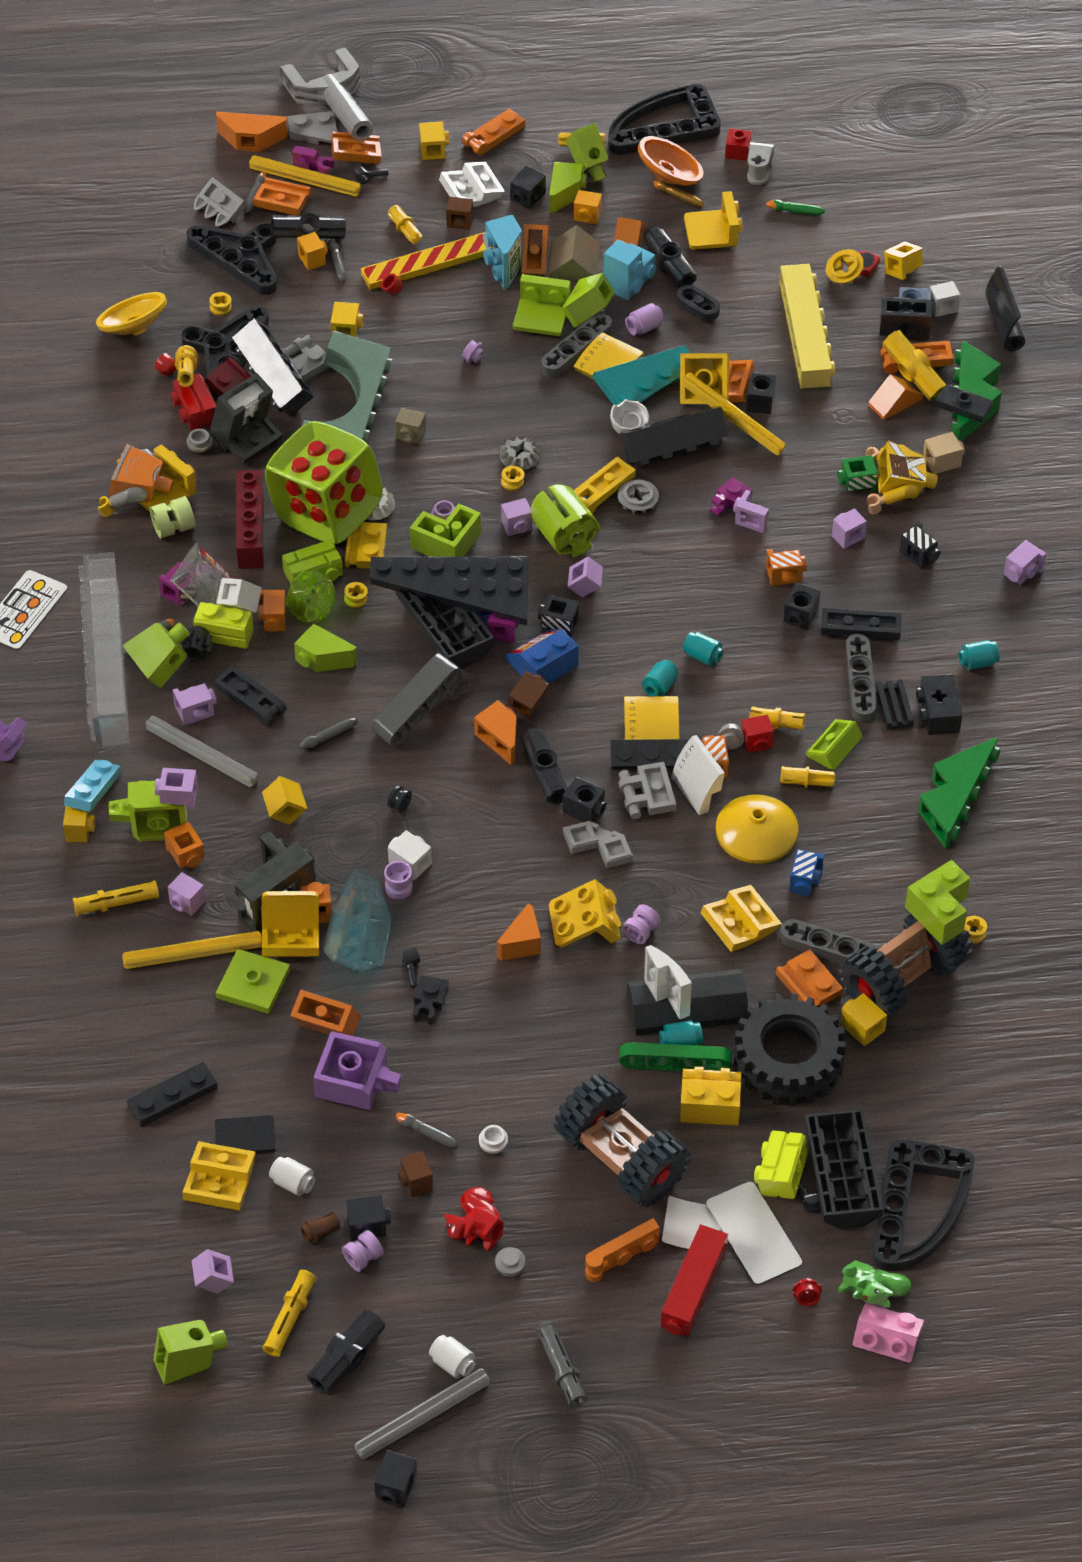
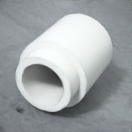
[269,1157,315,1196]
[429,1335,475,1379]

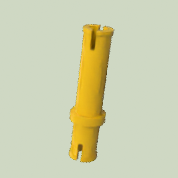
[73,881,159,916]
[262,1270,316,1357]

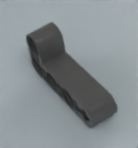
[371,653,468,747]

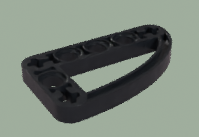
[608,84,721,155]
[873,1139,975,1271]

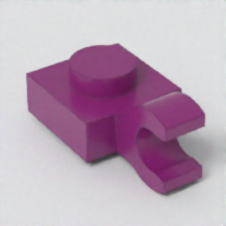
[292,146,334,175]
[710,477,752,516]

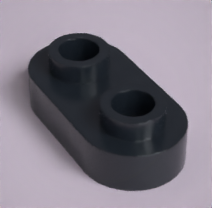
[677,285,720,321]

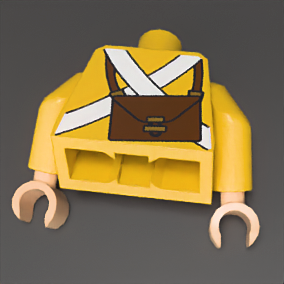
[866,441,938,514]

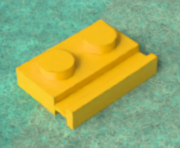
[345,522,387,568]

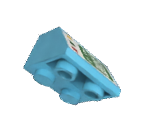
[483,215,522,289]

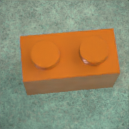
[290,990,361,1036]

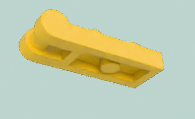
[574,457,636,514]

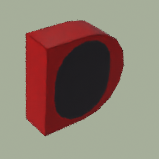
[858,251,880,277]

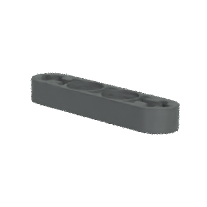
[541,313,612,378]
[845,634,876,723]
[780,919,881,964]

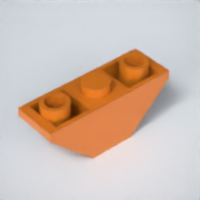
[216,112,288,152]

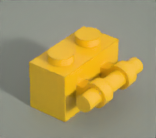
[680,1066,741,1126]

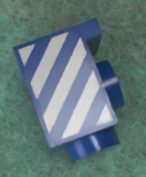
[789,849,824,896]

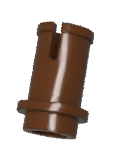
[300,1211,341,1243]

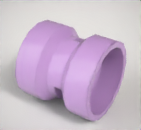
[384,861,413,900]
[622,904,661,944]
[342,1230,384,1272]

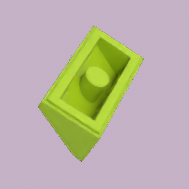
[806,719,862,770]

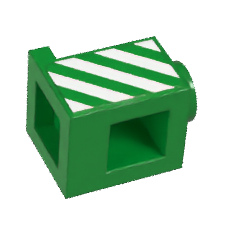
[837,455,878,491]

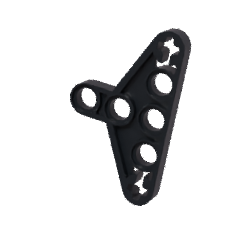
[186,223,277,295]
[181,305,269,397]

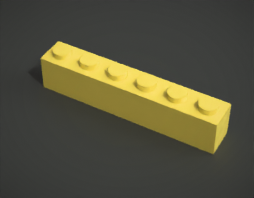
[779,264,835,389]

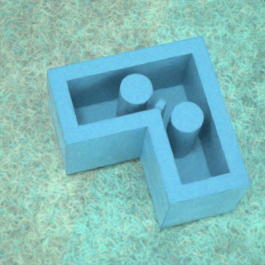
[604,239,656,301]

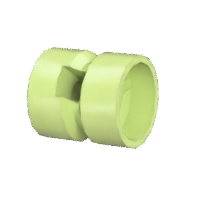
[150,496,196,539]

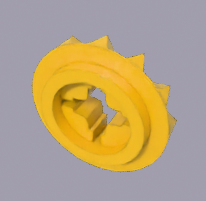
[826,249,865,286]

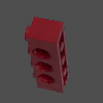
[236,470,264,569]

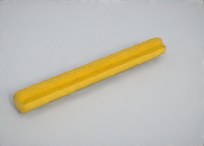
[249,155,361,197]
[681,373,786,455]
[122,931,262,969]

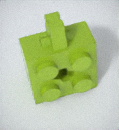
[109,781,188,842]

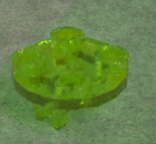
[285,570,337,623]

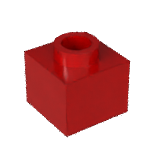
[725,128,753,161]
[741,714,774,753]

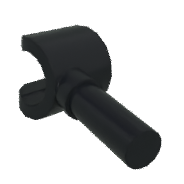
[354,165,389,184]
[402,947,421,988]
[798,1181,821,1211]

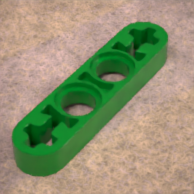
[619,1042,732,1071]

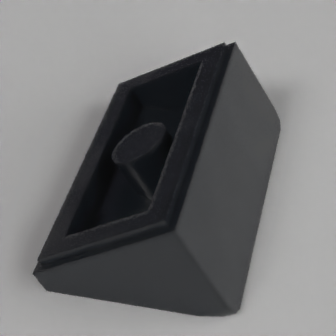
[215,1115,276,1153]

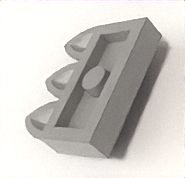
[194,177,248,227]

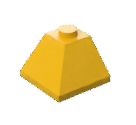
[680,353,729,404]

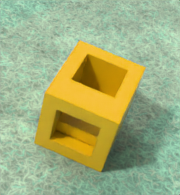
[884,242,923,280]

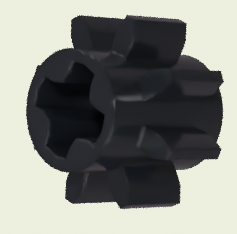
[181,626,214,659]

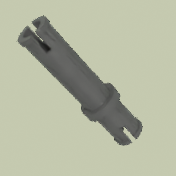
[536,1321,588,1408]

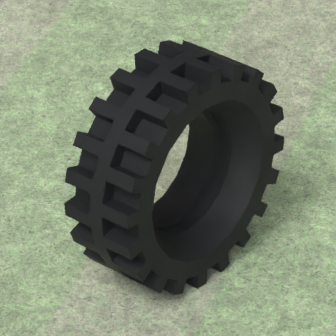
[734,993,846,1106]

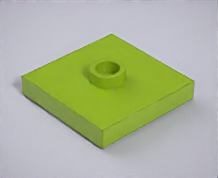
[216,949,291,1014]

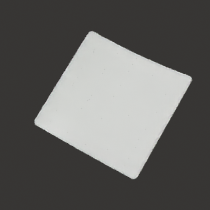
[662,1196,721,1249]

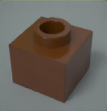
[446,196,474,230]
[397,1150,433,1197]

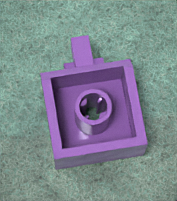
[313,1031,402,1110]

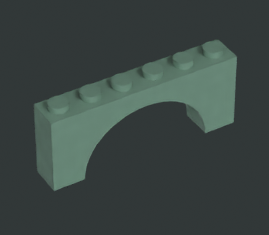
[302,330,392,443]

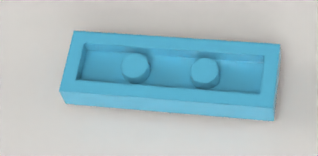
[64,760,121,812]

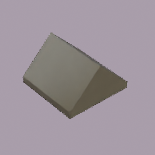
[548,225,601,280]

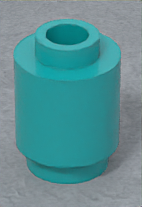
[682,632,724,666]
[958,640,1000,671]
[642,660,679,697]
[659,1020,703,1046]

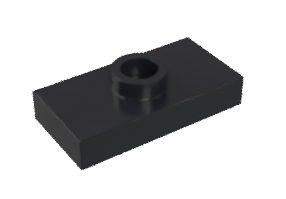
[935,384,993,423]

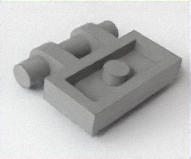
[282,335,329,382]
[618,762,676,819]

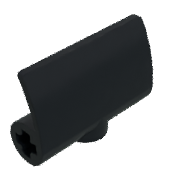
[985,266,1026,352]

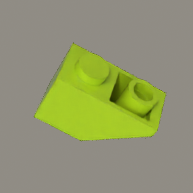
[562,273,615,327]

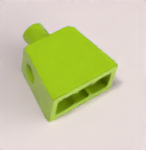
[565,123,608,183]
[123,622,190,688]
[153,1320,228,1385]

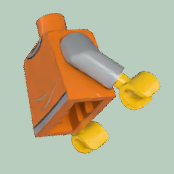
[98,444,174,517]

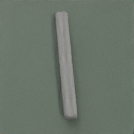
[146,716,258,787]
[355,1369,490,1459]

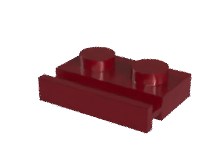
[205,357,251,396]

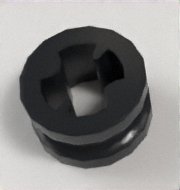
[387,785,412,813]

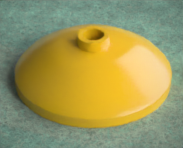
[96,292,167,335]
[716,794,798,864]

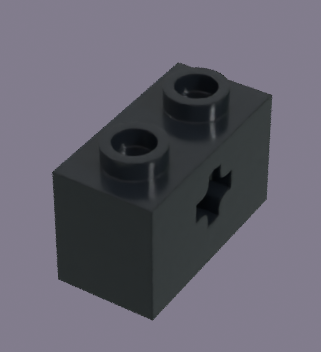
[879,297,931,338]
[916,674,962,735]

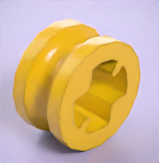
[210,292,232,316]
[501,466,524,490]
[344,582,368,607]
[964,916,988,944]

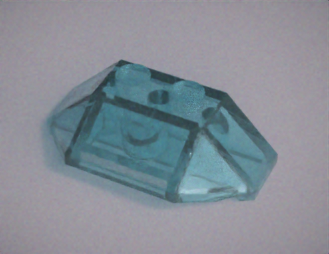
[324,869,392,974]

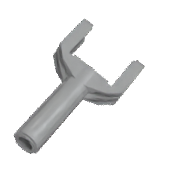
[279,48,373,141]

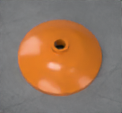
[638,136,703,186]

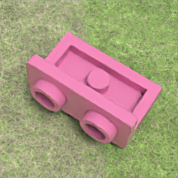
[853,1303,924,1362]

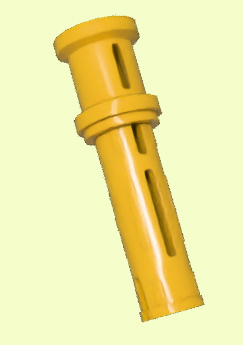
[175,345,198,387]

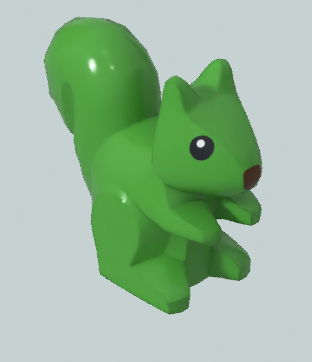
[838,1260,911,1308]

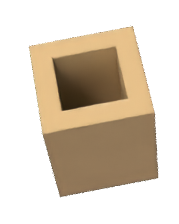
[923,432,965,474]

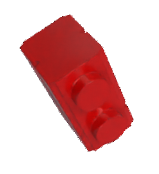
[170,373,216,431]

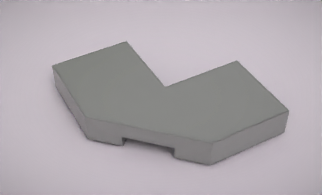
[563,821,633,868]

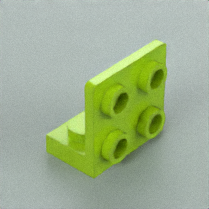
[513,274,570,336]

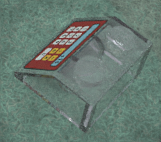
[170,543,234,607]

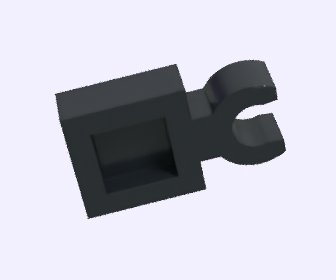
[413,975,449,1025]

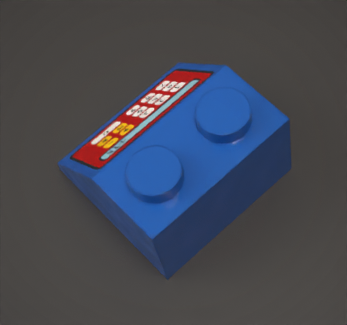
[504,629,579,684]

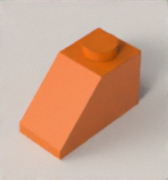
[521,224,550,275]
[474,700,517,765]

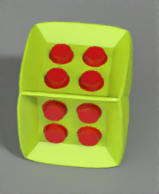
[265,421,383,544]

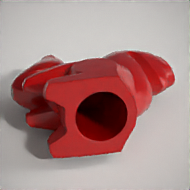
[444,1187,504,1252]

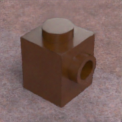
[508,671,549,720]

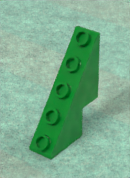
[951,341,1002,442]
[918,737,1001,848]

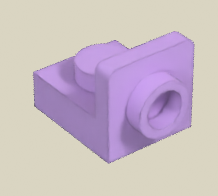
[733,490,769,533]

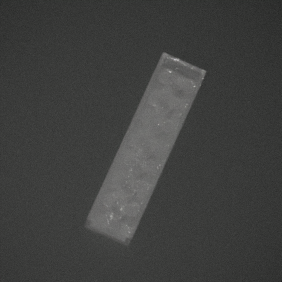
[78,552,130,752]

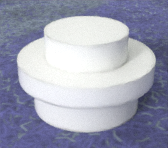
[479,1125,508,1154]

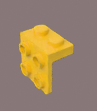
[684,191,743,250]
[138,444,197,512]
[549,879,621,948]
[262,891,319,957]

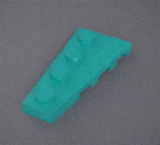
[592,345,690,406]

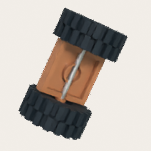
[838,913,973,1018]
[554,1074,691,1208]

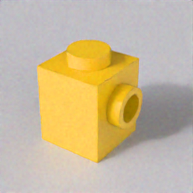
[419,121,449,160]
[331,302,364,337]
[262,776,307,825]
[841,993,887,1046]

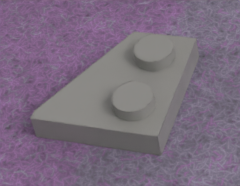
[287,111,337,145]

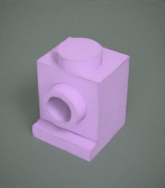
[1004,540,1046,585]
[173,683,217,726]
[155,768,198,809]

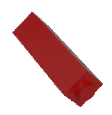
[661,1224,728,1337]

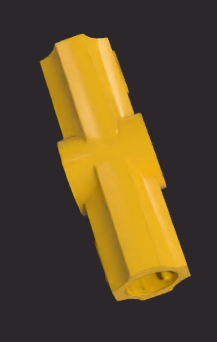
[882,330,946,401]

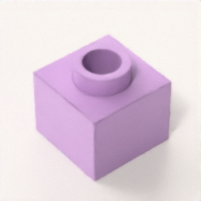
[501,498,532,536]
[832,508,867,549]
[568,557,603,597]
[168,872,206,916]
[192,1249,234,1294]

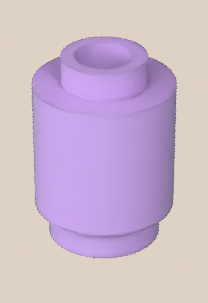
[625,303,664,335]

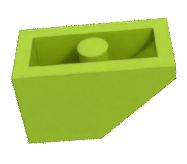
[549,162,587,213]
[294,624,357,672]

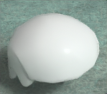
[610,399,649,434]

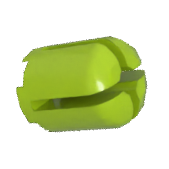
[531,484,601,557]

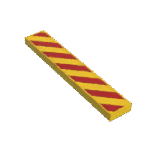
[361,232,486,290]

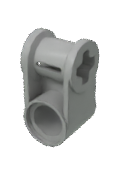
[747,142,774,185]

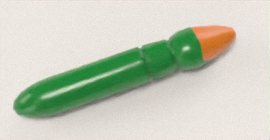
[766,200,825,215]

